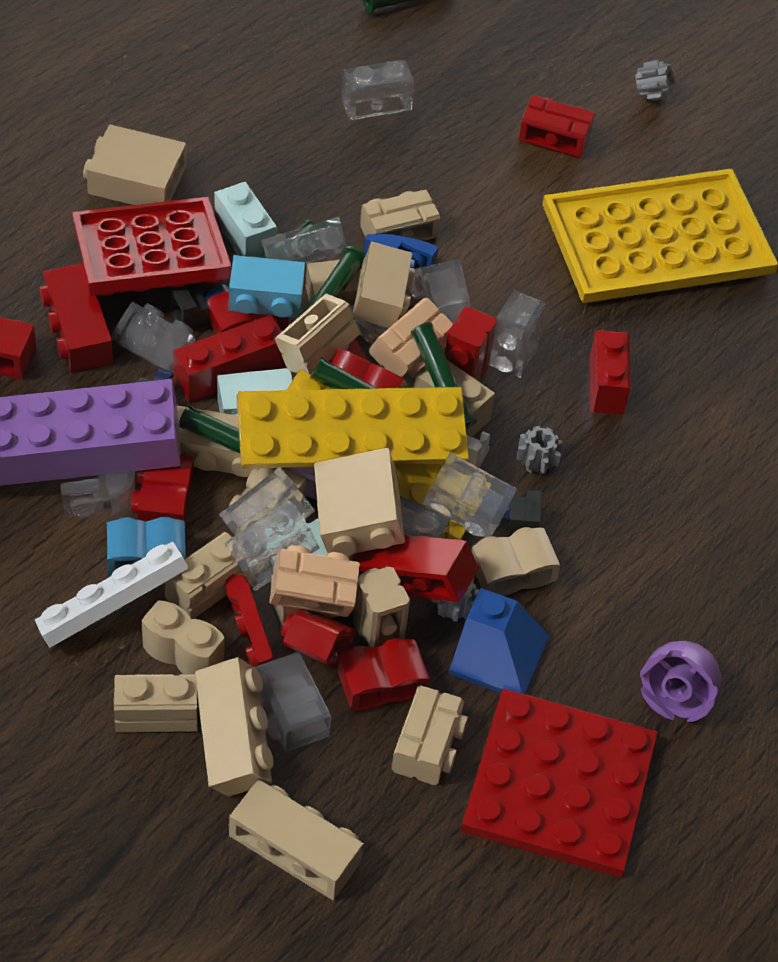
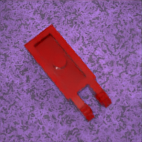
[224,573,280,682]

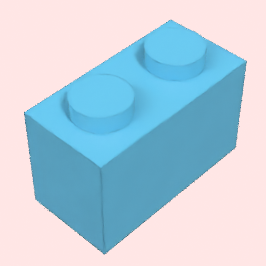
[228,255,305,318]

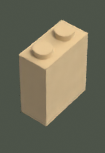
[83,124,186,205]
[314,447,405,556]

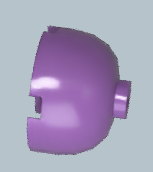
[640,641,722,722]

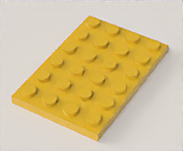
[542,168,778,303]

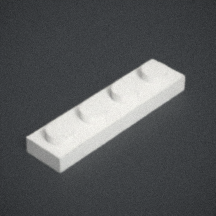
[35,541,189,648]

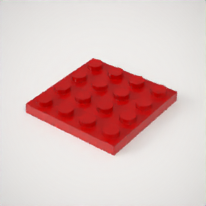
[72,197,232,296]
[460,688,658,878]

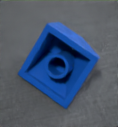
[449,588,549,694]

